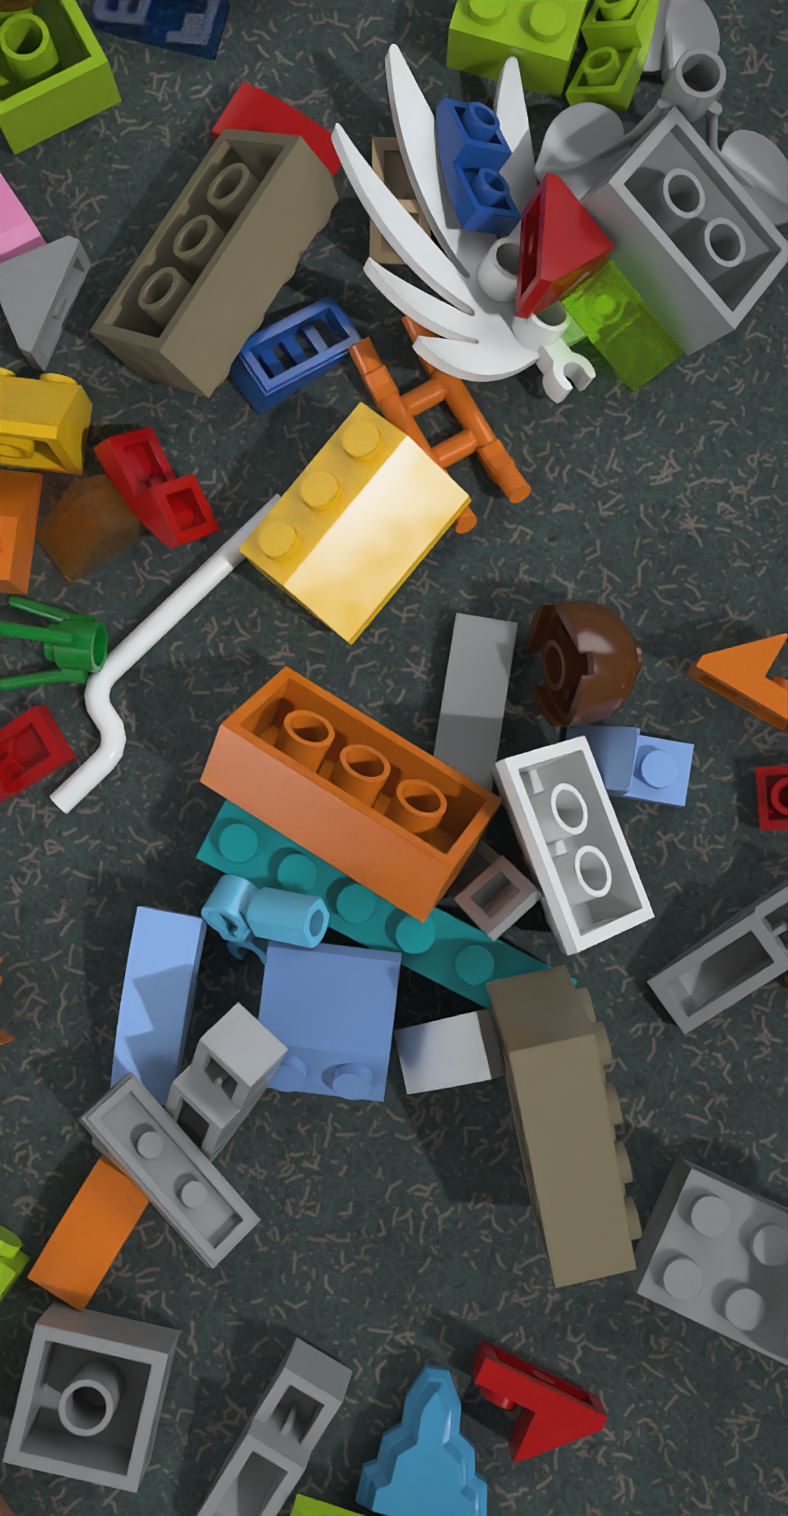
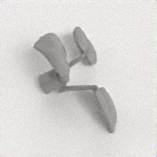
[534,0,788,227]

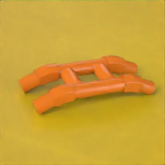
[347,315,531,534]

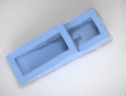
[111,906,207,1106]

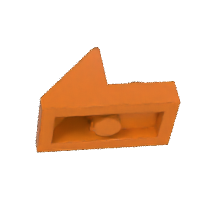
[685,633,788,735]

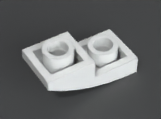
[394,1008,506,1094]

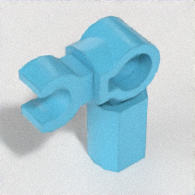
[201,875,330,965]

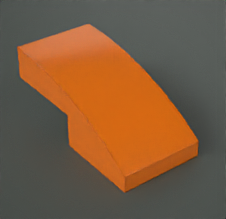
[27,1155,150,1312]

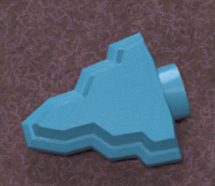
[355,1364,487,1516]

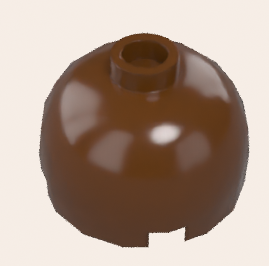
[527,599,643,728]

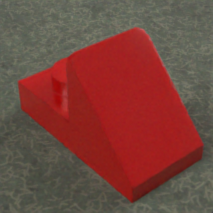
[471,1340,608,1462]

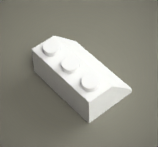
[491,735,655,956]

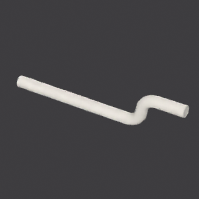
[49,494,281,814]

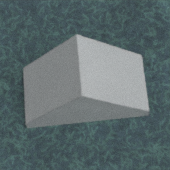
[0,235,91,373]

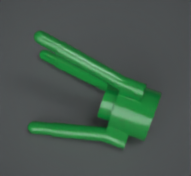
[0,595,108,691]

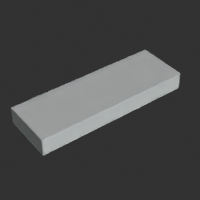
[433,613,518,792]
[78,1072,261,1269]

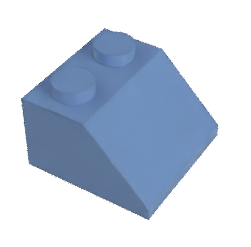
[258,939,402,1102]

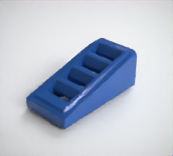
[229,294,362,415]

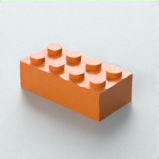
[200,666,503,923]

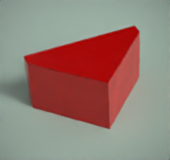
[515,172,614,319]

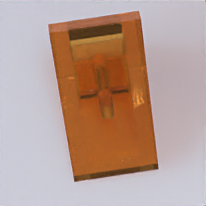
[35,473,150,585]

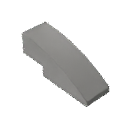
[647,878,788,1035]
[164,1002,288,1163]
[195,1337,352,1516]

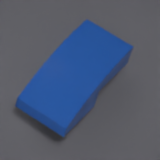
[436,97,521,236]

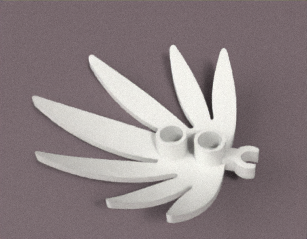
[331,44,633,404]

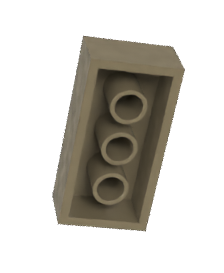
[89,128,344,398]
[486,965,642,1288]

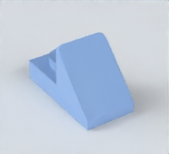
[565,725,694,808]

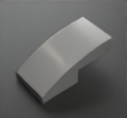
[445,840,543,942]

